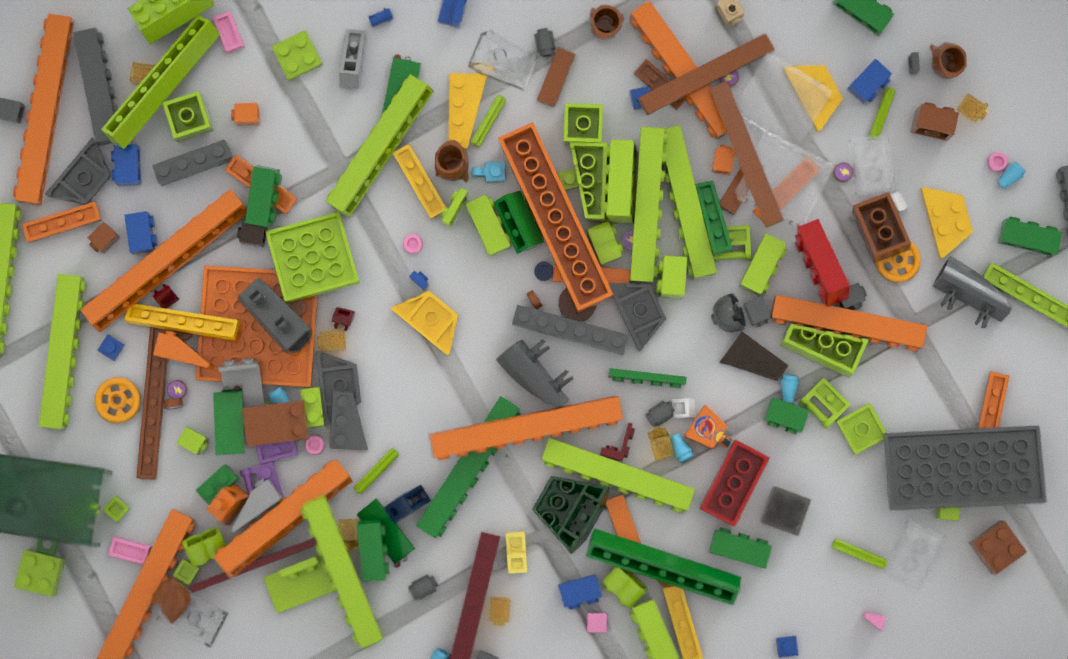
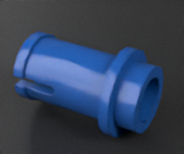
[368,8,394,27]

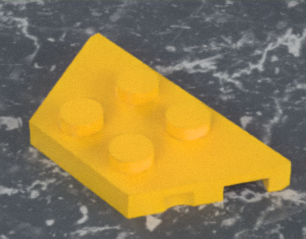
[783,65,843,133]
[921,187,973,259]
[391,291,459,356]

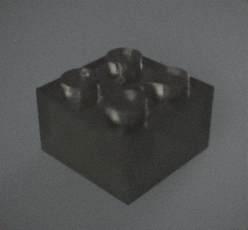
[759,486,811,536]

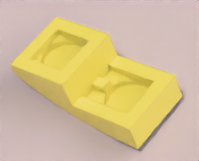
[506,531,527,573]

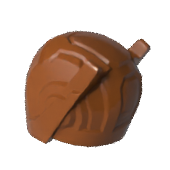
[589,4,624,41]
[930,42,967,79]
[435,140,469,183]
[152,577,191,624]

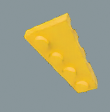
[448,73,487,150]

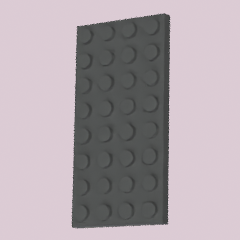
[883,426,1047,511]

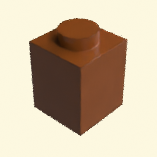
[88,222,120,253]

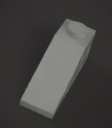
[339,29,365,89]
[231,479,283,533]

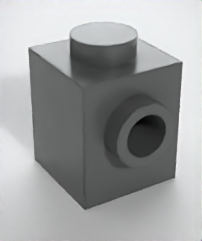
[839,282,867,310]

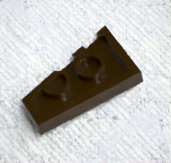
[720,331,789,381]

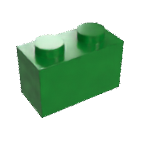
[764,397,810,435]
[195,464,240,505]

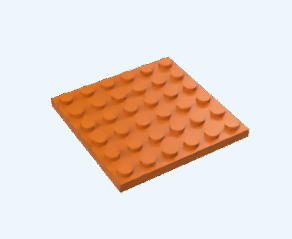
[195,265,318,388]

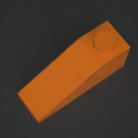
[153,331,214,370]

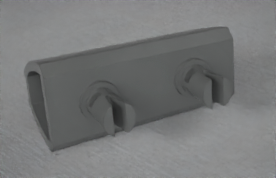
[933,256,1012,328]
[238,278,312,354]
[496,339,574,406]

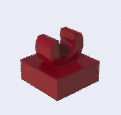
[153,284,180,309]
[332,307,355,331]

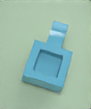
[472,162,505,182]

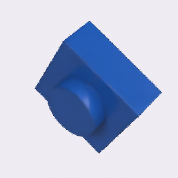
[629,86,650,110]
[409,271,429,290]
[97,334,125,361]
[776,636,798,658]

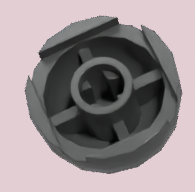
[711,293,746,333]

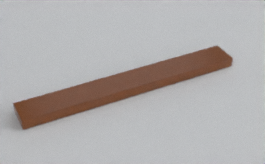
[638,33,775,116]
[709,81,784,228]
[136,327,170,480]

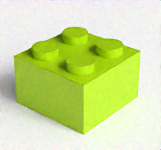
[163,91,213,142]
[563,103,603,145]
[656,255,687,299]
[14,549,66,597]

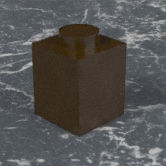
[237,223,267,247]

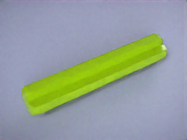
[868,87,896,142]
[471,95,506,147]
[354,448,399,494]
[832,539,887,569]

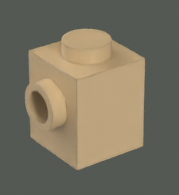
[716,0,745,26]

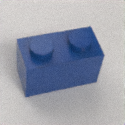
[847,58,892,104]
[111,144,141,186]
[124,211,158,254]
[558,574,602,610]

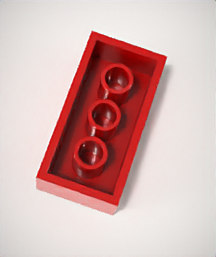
[795,219,850,307]
[699,440,770,527]

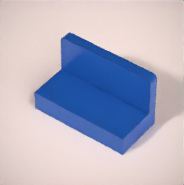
[438,0,467,28]

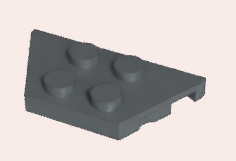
[45,138,111,205]
[609,283,666,351]
[316,351,361,425]

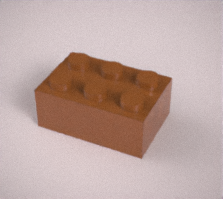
[852,192,911,263]

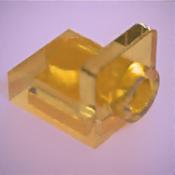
[956,93,989,123]
[647,428,674,461]
[339,519,359,550]

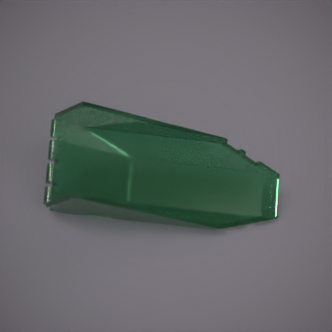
[0,454,113,547]

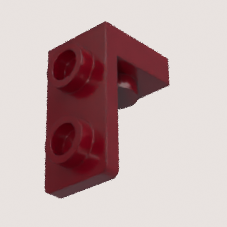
[600,423,635,461]

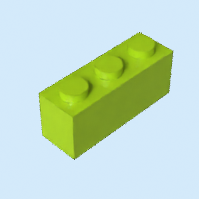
[465,194,511,257]
[739,233,787,296]

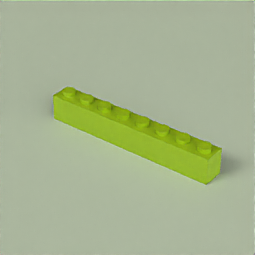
[101,15,221,149]
[325,74,434,218]
[662,125,717,280]
[630,126,668,282]
[0,203,22,358]
[39,274,87,430]
[541,438,695,513]
[301,494,383,648]

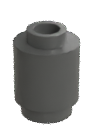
[534,28,556,57]
[645,401,675,427]
[408,574,438,600]

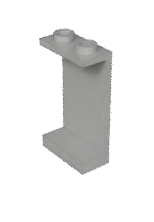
[218,358,265,434]

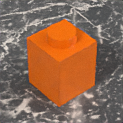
[231,103,260,126]
[711,145,735,175]

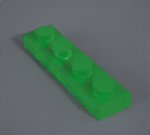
[695,180,733,256]
[609,368,687,388]

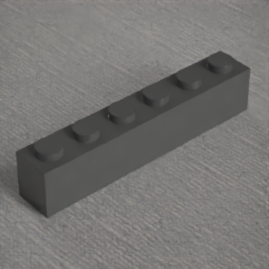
[73,28,118,146]
[512,305,629,355]

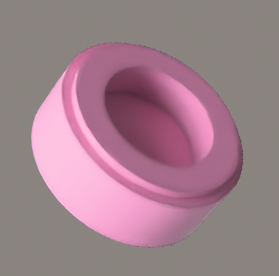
[987,152,1008,172]
[403,234,423,254]
[305,435,325,455]

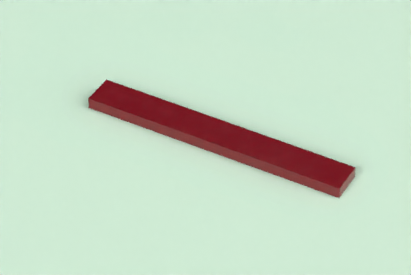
[190,538,318,593]

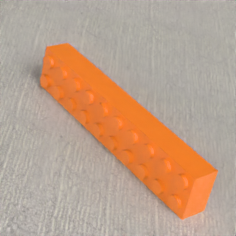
[498,122,613,313]

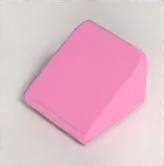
[862,612,885,631]
[587,613,607,633]

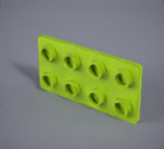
[264,555,334,613]

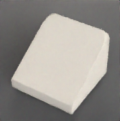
[891,192,908,213]
[671,398,696,419]

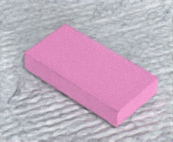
[212,11,244,54]
[108,537,151,565]

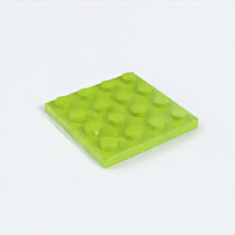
[265,212,360,304]

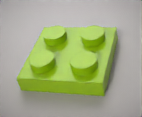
[271,30,323,81]
[441,188,469,229]
[836,403,887,455]

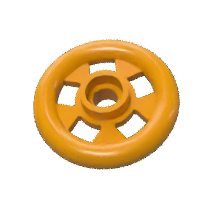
[876,242,921,283]
[94,377,140,423]

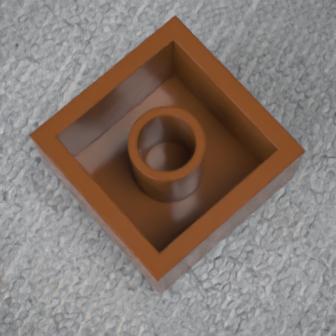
[910,102,959,141]
[969,520,1027,575]

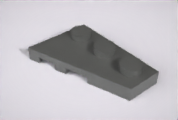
[329,390,368,450]

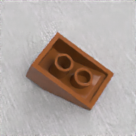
[242,400,308,447]

